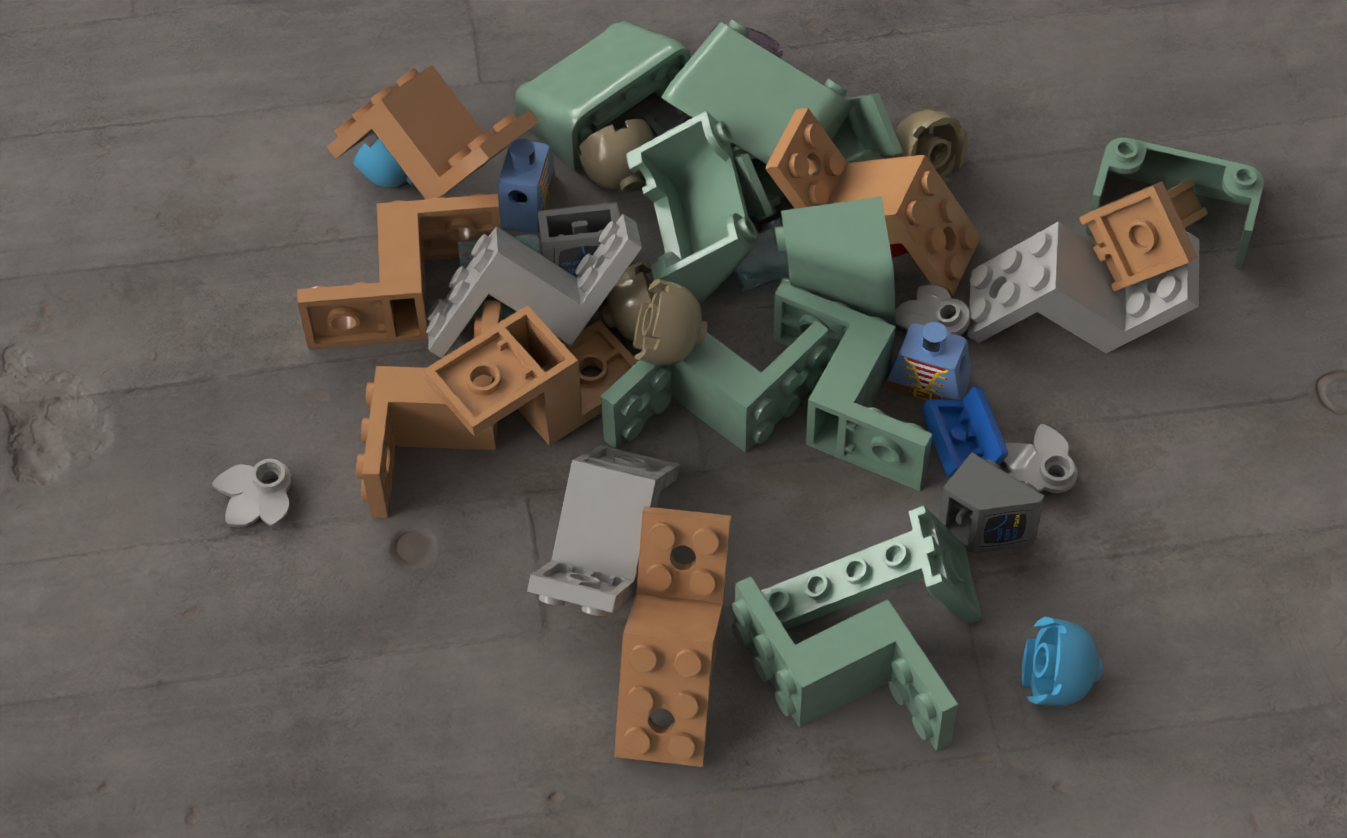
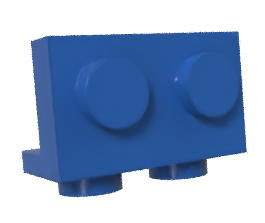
[920,387,1008,477]

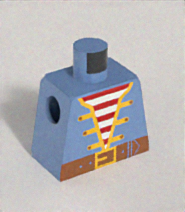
[498,138,555,234]
[885,322,972,400]

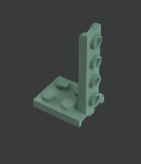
[761,505,983,630]

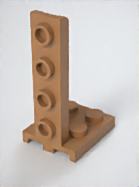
[1079,178,1208,292]

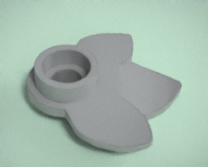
[895,285,971,336]
[1003,424,1078,493]
[212,459,292,527]

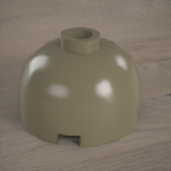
[890,109,968,184]
[577,119,655,192]
[602,260,655,343]
[634,279,707,365]

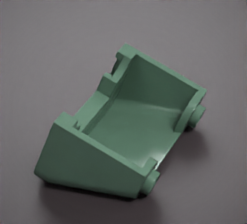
[661,19,854,164]
[514,21,690,172]
[626,111,757,304]
[775,196,896,332]

